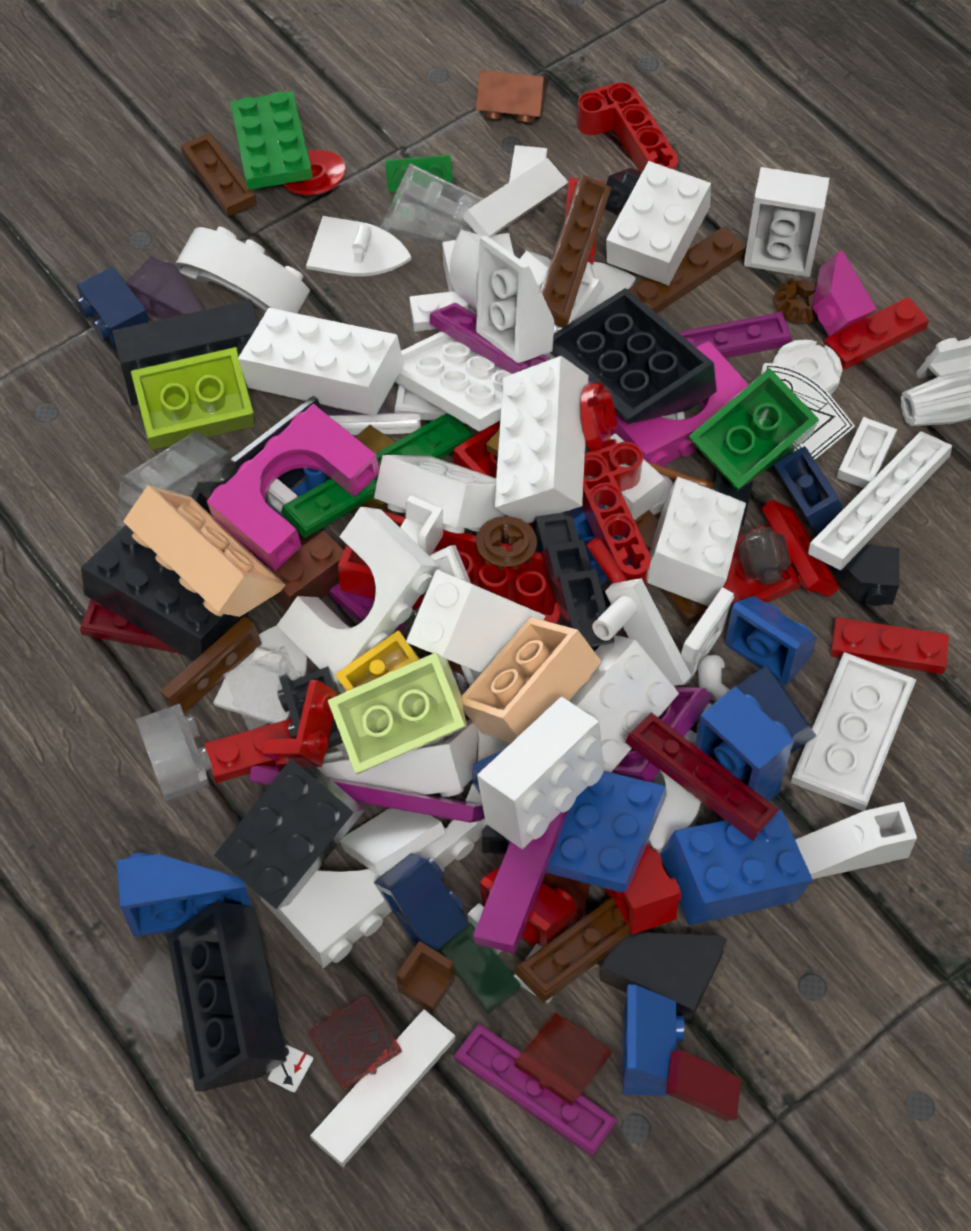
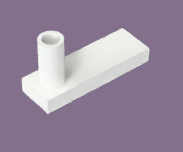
[592,578,691,686]

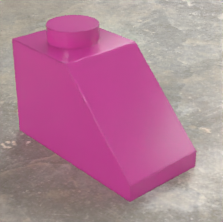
[812,250,877,336]

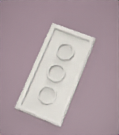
[791,652,916,811]

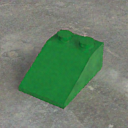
[688,368,819,491]

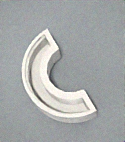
[175,226,310,314]
[450,229,550,311]

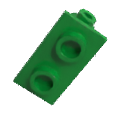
[385,154,453,192]

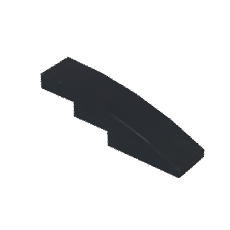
[533,511,615,647]

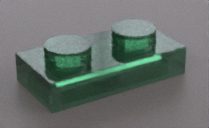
[438,922,521,1014]

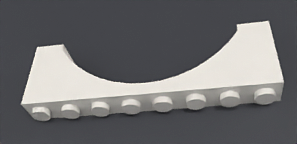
[260,730,510,968]

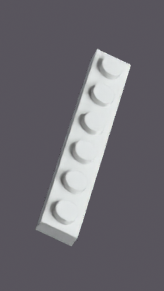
[808,431,952,570]

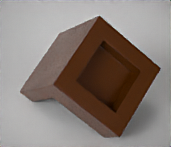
[396,941,455,1013]

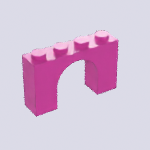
[611,341,749,467]
[207,404,380,571]

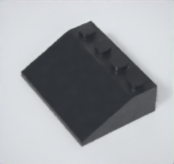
[550,288,717,424]

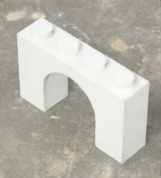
[277,507,441,684]

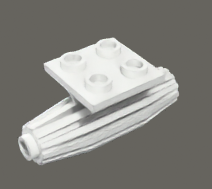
[901,336,971,426]

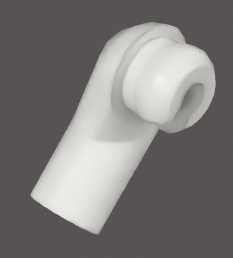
[698,655,730,702]

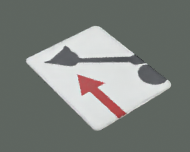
[268,1045,313,1092]

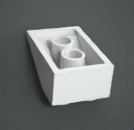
[476,236,555,363]
[406,569,545,673]

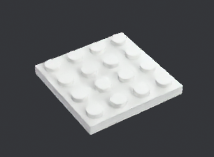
[395,314,555,431]

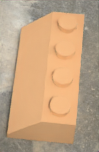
[123,485,285,617]

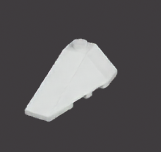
[316,720,478,797]

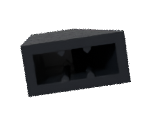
[597,932,727,1023]

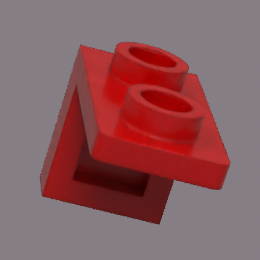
[261,680,338,770]

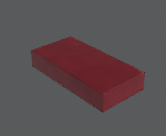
[666,1050,741,1121]

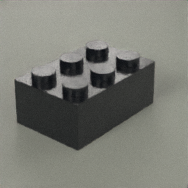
[214,757,365,910]

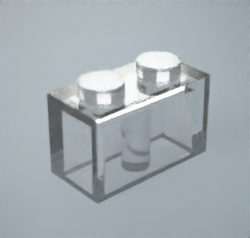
[135,704,212,801]

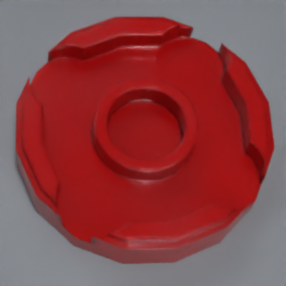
[580,382,617,452]

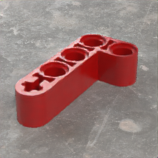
[577,82,678,172]
[581,442,651,586]

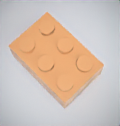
[462,617,601,744]

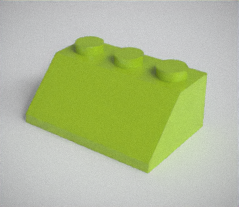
[131,347,254,450]

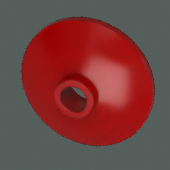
[283,150,346,195]

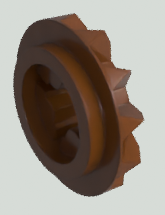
[774,276,819,324]
[476,516,537,571]

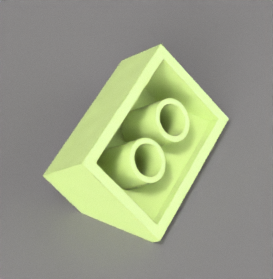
[328,653,467,775]

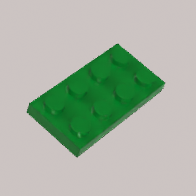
[230,91,313,190]

